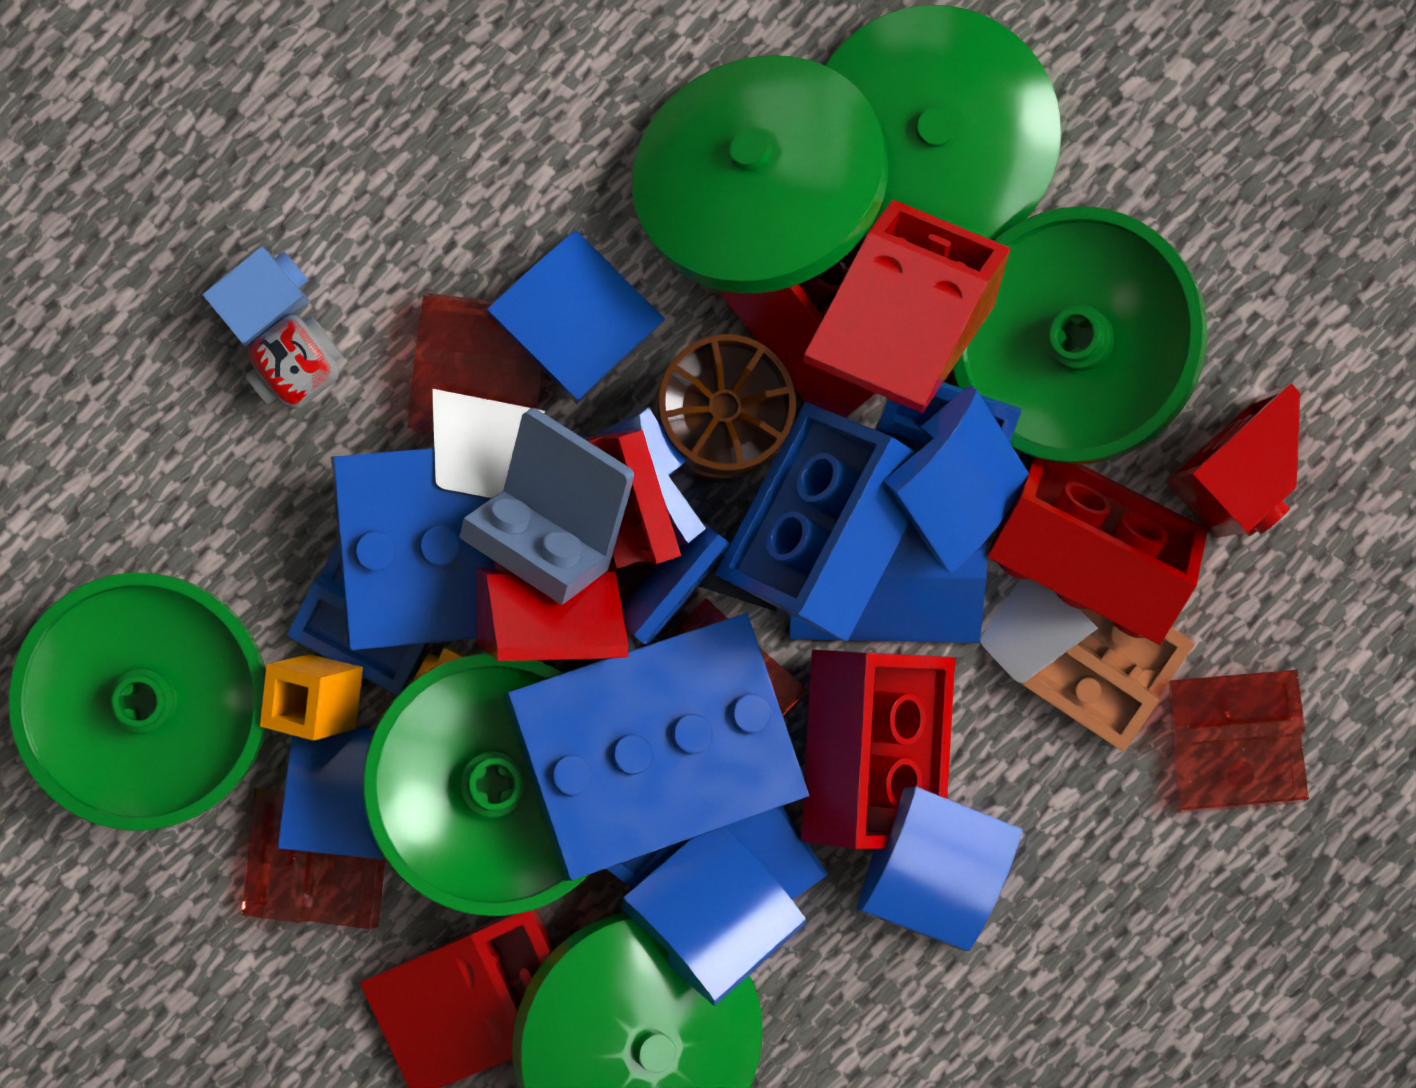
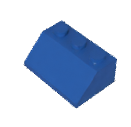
[715,402,916,642]
[789,522,987,643]

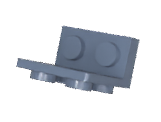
[459,408,634,605]

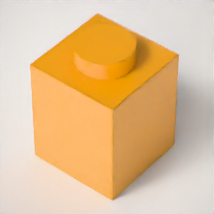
[260,654,363,741]

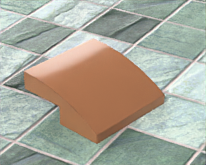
[1020,608,1195,752]

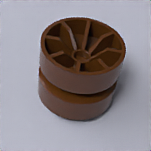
[652,334,796,483]

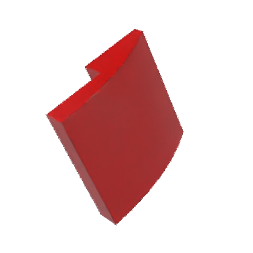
[584,430,681,569]

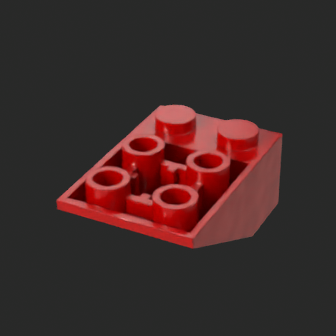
[803,199,1011,413]
[360,909,556,1088]

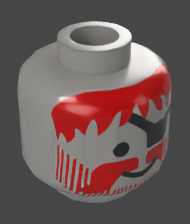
[245,314,343,409]

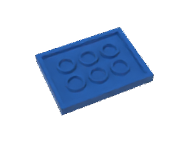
[331,435,589,651]
[503,612,809,881]

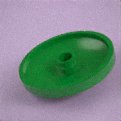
[826,5,1061,241]
[632,55,889,293]
[953,206,1208,464]
[9,573,267,831]
[362,653,588,916]
[512,913,763,1088]

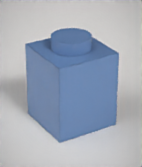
[202,246,310,347]

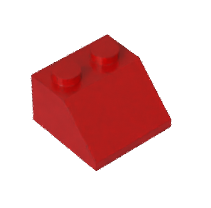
[476,561,628,661]

